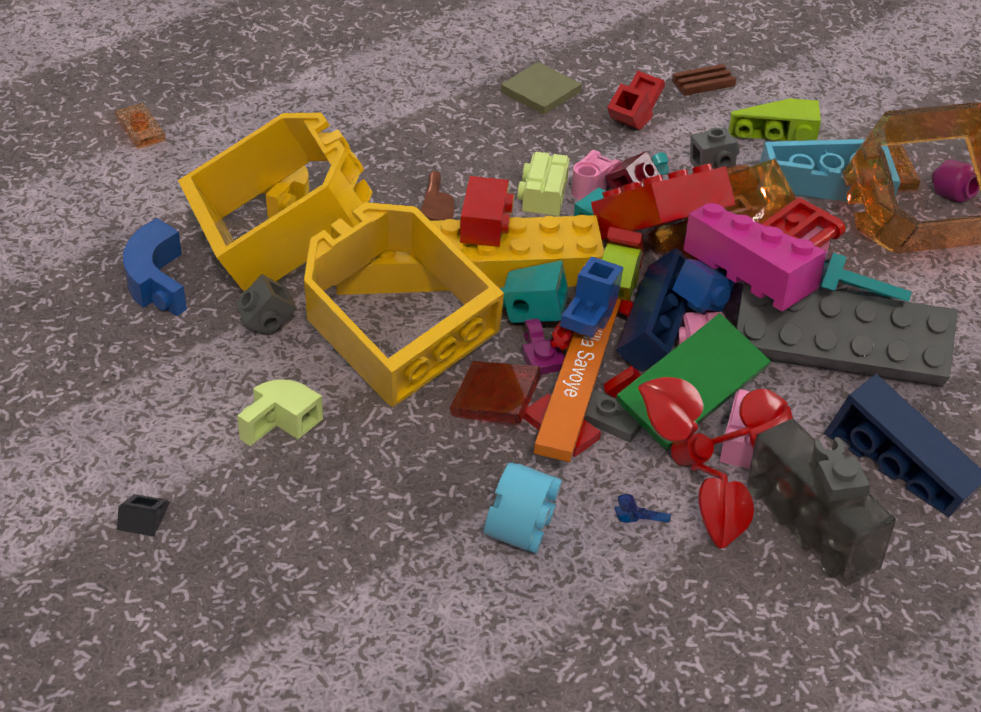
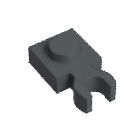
[812,437,871,501]

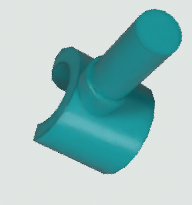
[651,152,669,175]

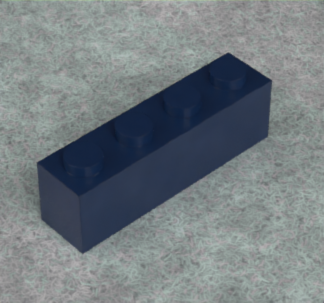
[616,247,688,372]

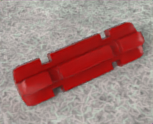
[550,320,574,350]

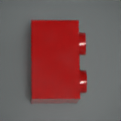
[460,176,514,247]

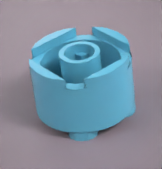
[484,462,563,554]

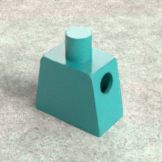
[499,261,569,323]

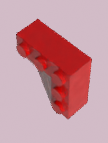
[591,163,736,240]

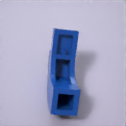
[123,218,187,316]

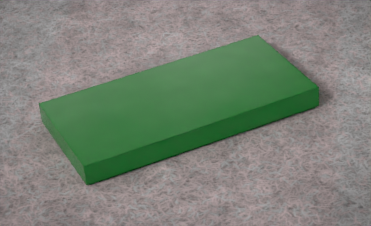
[616,313,771,451]

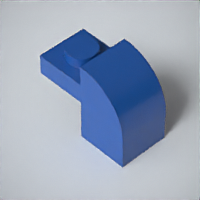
[560,256,623,338]

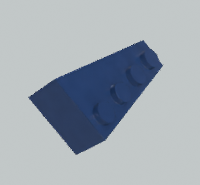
[823,374,981,518]

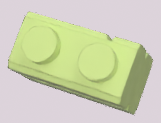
[517,152,570,216]

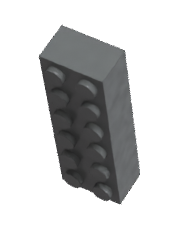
[736,282,958,387]

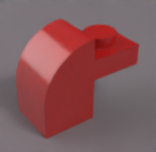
[607,71,665,130]

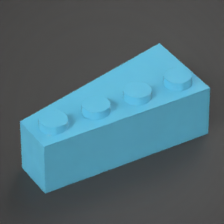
[758,139,901,207]

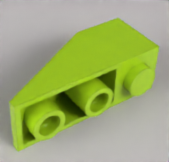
[728,98,821,141]

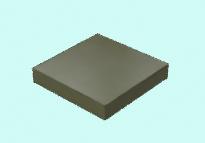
[500,62,582,115]

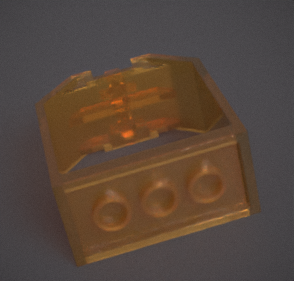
[842,102,981,254]

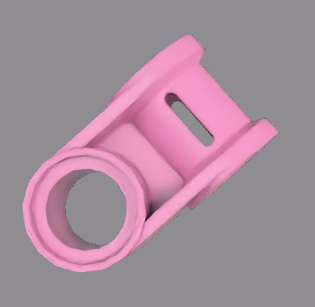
[571,150,622,200]

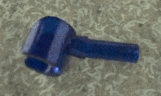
[615,494,671,523]

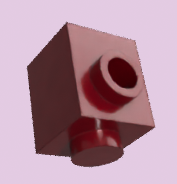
[605,151,660,192]

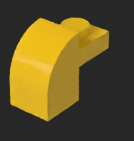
[262,165,310,218]

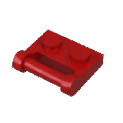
[761,197,846,248]

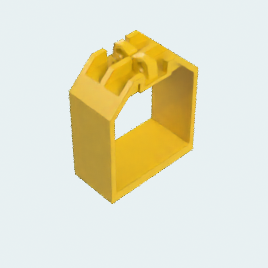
[178,113,373,292]
[304,202,504,407]

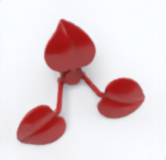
[638,377,793,549]

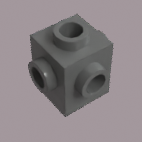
[690,127,740,170]
[235,274,297,335]

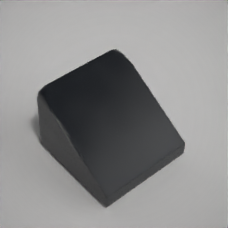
[117,494,170,537]

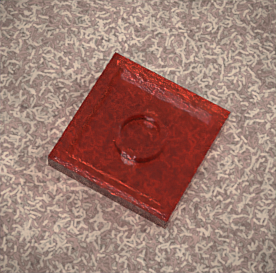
[450,361,541,424]

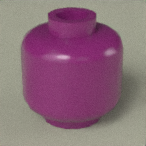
[932,159,981,203]

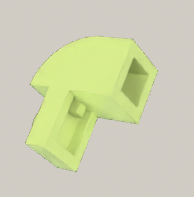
[237,380,323,446]

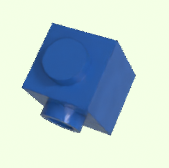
[672,259,735,313]

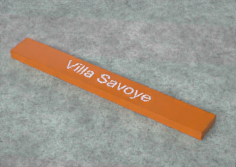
[533,299,622,462]

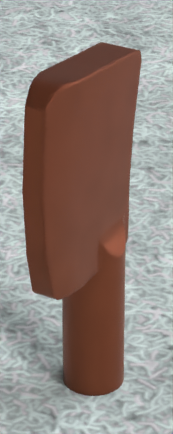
[420,171,454,221]

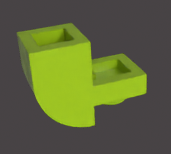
[602,243,642,301]

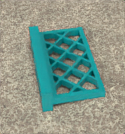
[820,252,912,302]

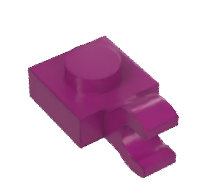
[521,318,565,376]

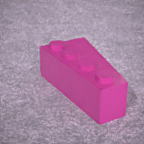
[684,203,827,312]

